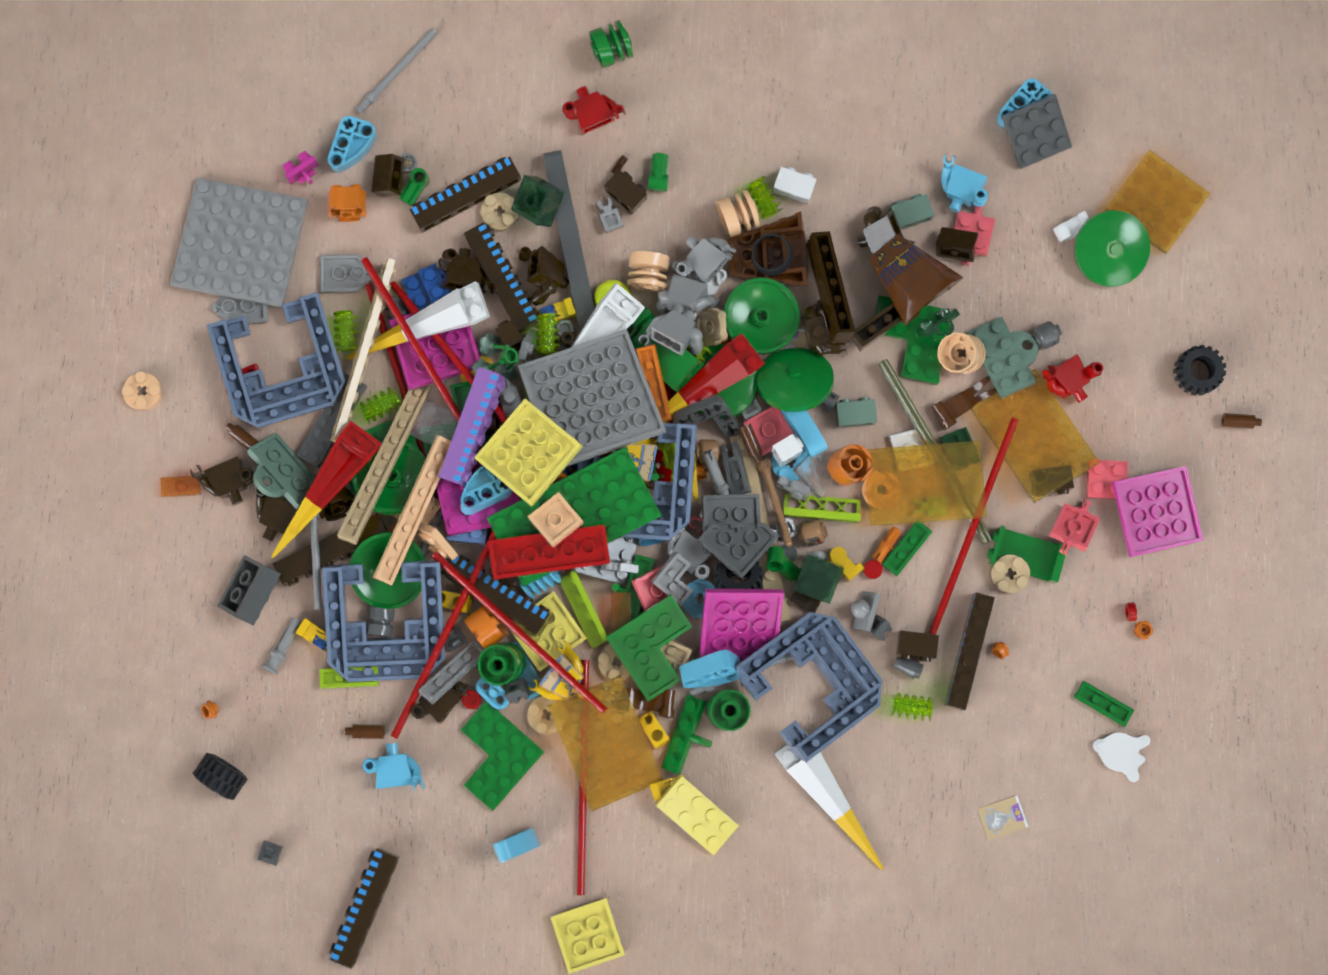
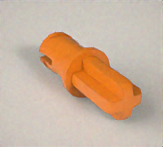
[871,526,901,563]

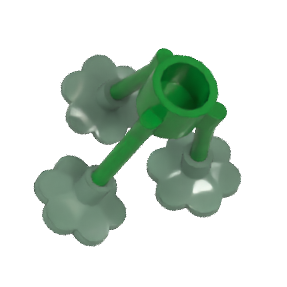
[473,333,519,381]

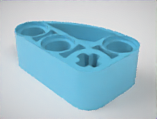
[997,78,1053,128]
[328,116,377,172]
[781,410,828,458]
[460,466,512,515]
[679,650,740,688]
[493,827,541,863]

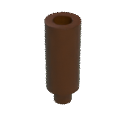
[1221,413,1262,429]
[225,423,259,450]
[738,424,763,462]
[345,724,385,739]

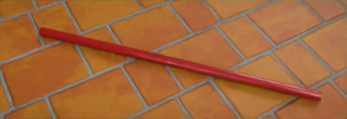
[361,257,482,453]
[390,281,508,424]
[365,283,439,499]
[928,417,1019,635]
[390,530,497,739]
[431,552,608,714]
[577,660,589,895]

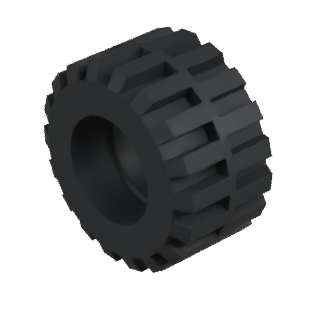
[1173,345,1226,396]
[714,561,763,589]
[193,753,247,800]

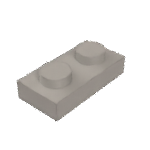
[518,329,539,360]

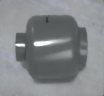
[1032,321,1062,349]

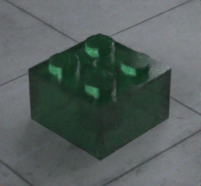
[511,175,565,227]
[793,551,844,604]

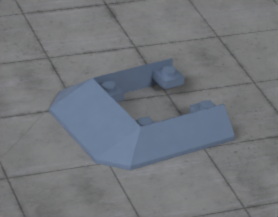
[207,292,346,428]
[578,423,697,540]
[322,560,445,682]
[736,612,882,762]

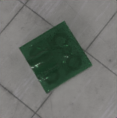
[916,308,960,337]

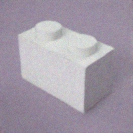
[773,166,817,204]
[771,434,804,467]

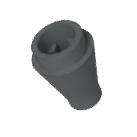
[894,657,924,679]

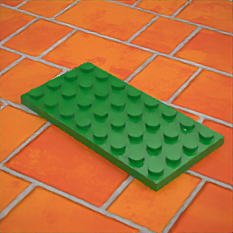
[487,446,662,587]

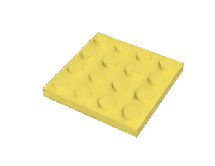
[474,399,583,506]

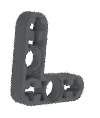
[672,395,740,437]

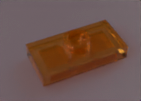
[160,476,201,497]
[611,593,631,632]

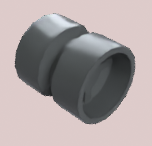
[367,607,395,637]

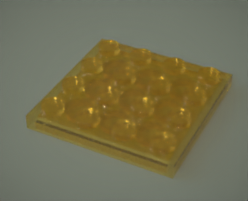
[1105,150,1211,254]

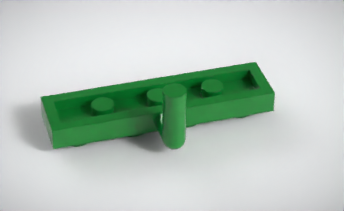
[612,554,655,629]
[661,695,712,775]

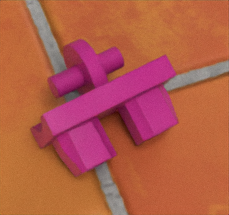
[283,151,319,184]

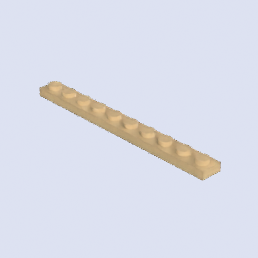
[330,258,396,442]
[337,383,434,544]
[730,435,790,622]

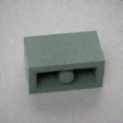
[889,194,934,230]
[835,397,877,428]

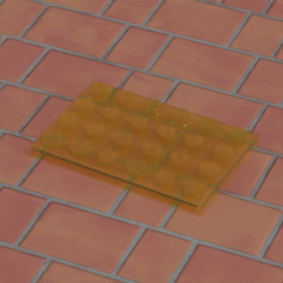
[971,368,1100,504]
[867,441,987,526]
[548,675,663,811]

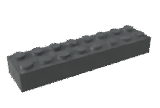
[297,373,367,468]

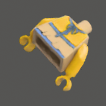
[611,438,661,489]
[529,640,587,700]

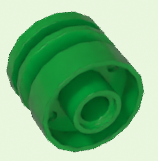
[589,20,633,68]
[478,642,526,685]
[707,690,751,731]

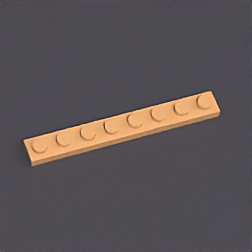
[373,435,451,585]

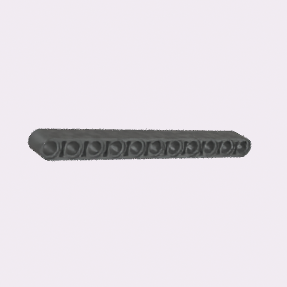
[543,150,595,332]

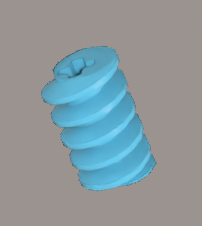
[518,571,561,599]

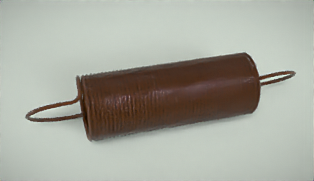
[610,152,629,178]

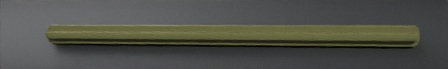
[878,359,993,544]

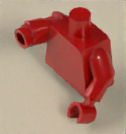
[562,86,626,135]
[1042,354,1104,403]

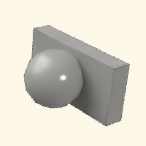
[851,591,880,632]

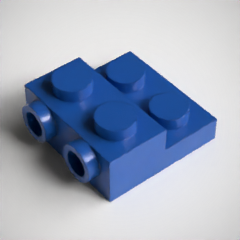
[402,264,452,311]

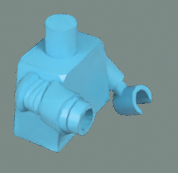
[941,153,988,213]
[363,743,425,791]

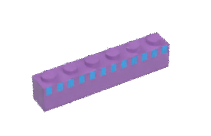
[439,367,505,487]

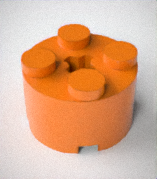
[328,184,367,222]
[826,444,873,486]
[464,605,508,649]

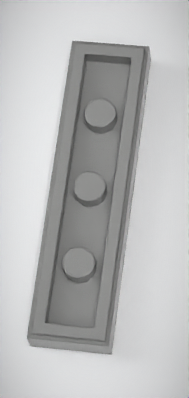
[419,639,485,704]

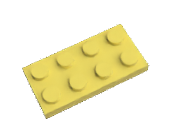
[655,775,739,856]

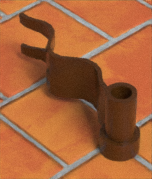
[932,376,997,431]
[600,685,676,718]

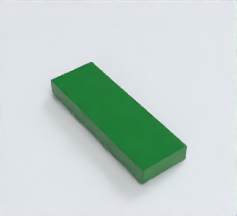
[882,520,933,577]
[1073,681,1134,727]

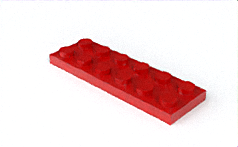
[488,524,610,579]

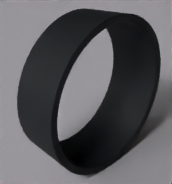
[752,234,793,276]

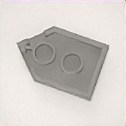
[320,254,371,293]
[210,296,269,324]

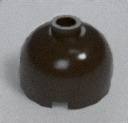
[319,487,355,521]

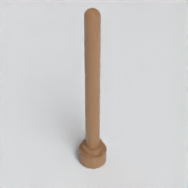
[756,459,792,547]

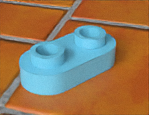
[476,678,510,710]

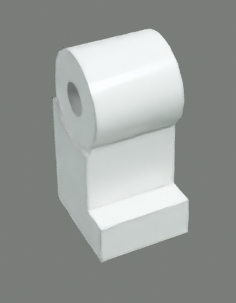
[1053,211,1089,243]

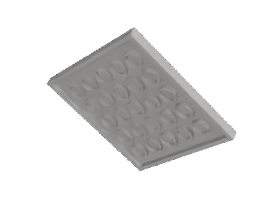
[170,178,308,308]
[518,329,666,466]

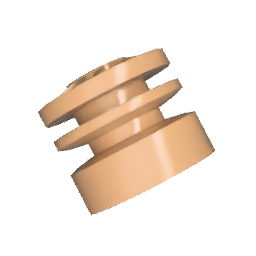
[716,190,760,238]
[627,251,669,293]
[937,332,986,374]

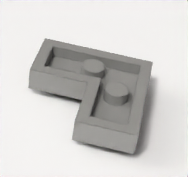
[651,551,693,605]

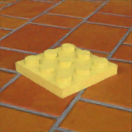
[510,591,587,672]
[550,898,625,974]

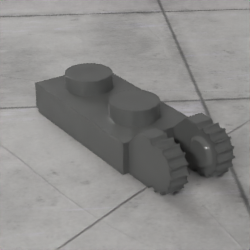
[721,441,752,495]

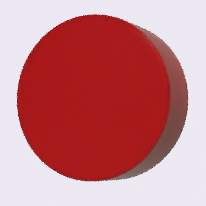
[863,560,883,579]
[1125,602,1137,622]
[462,690,482,709]

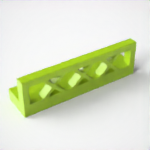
[783,493,861,523]
[561,571,608,649]

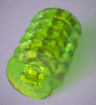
[746,176,783,219]
[333,310,359,352]
[535,313,560,355]
[360,387,402,424]
[891,693,933,722]

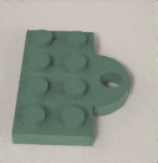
[967,317,1038,399]
[247,433,316,510]

